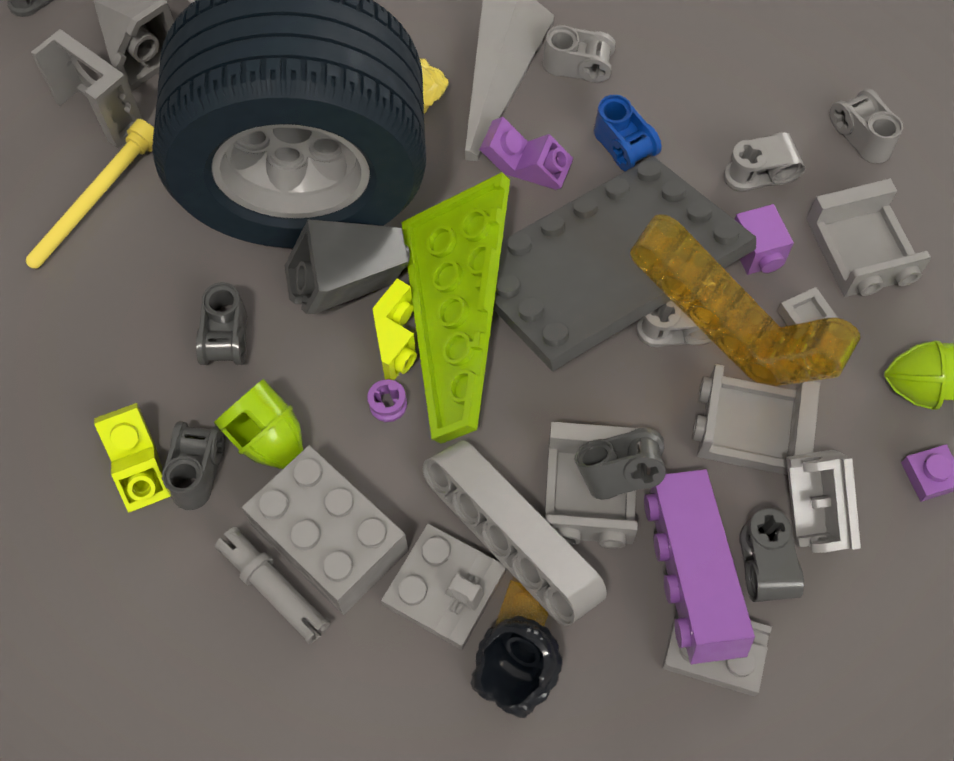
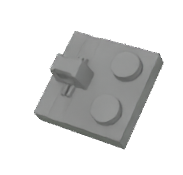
[381,524,507,650]

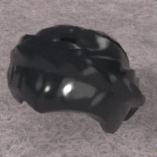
[471,615,562,718]

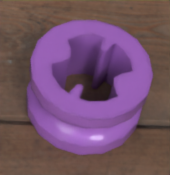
[367,379,407,422]

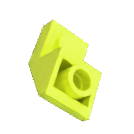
[372,278,417,380]
[94,403,171,513]

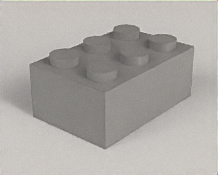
[241,445,408,615]

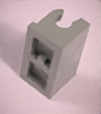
[786,449,861,553]

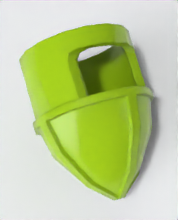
[884,340,954,410]
[213,378,303,469]

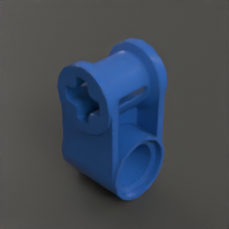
[594,95,662,171]

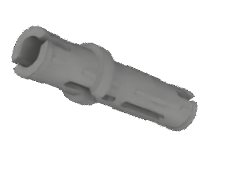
[215,527,330,644]

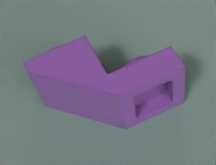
[479,117,573,190]

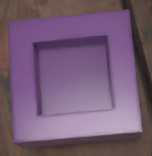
[901,444,954,502]

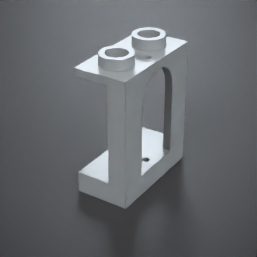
[31,29,143,148]

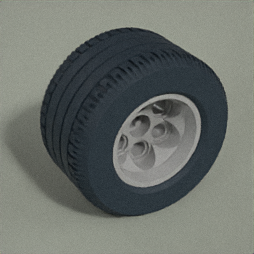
[152,0,426,248]

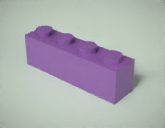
[644,469,755,665]

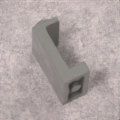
[806,178,931,297]
[692,364,820,475]
[544,422,640,549]

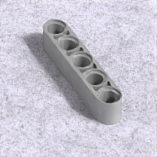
[423,440,607,626]

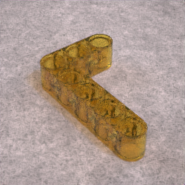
[630,214,861,386]

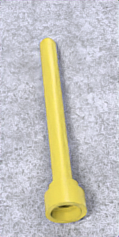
[26,119,154,269]

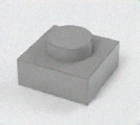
[777,287,839,343]

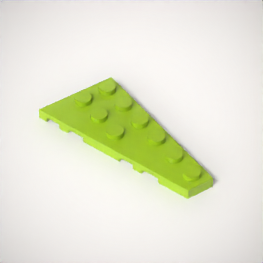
[401,172,510,444]

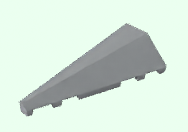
[465,0,554,161]

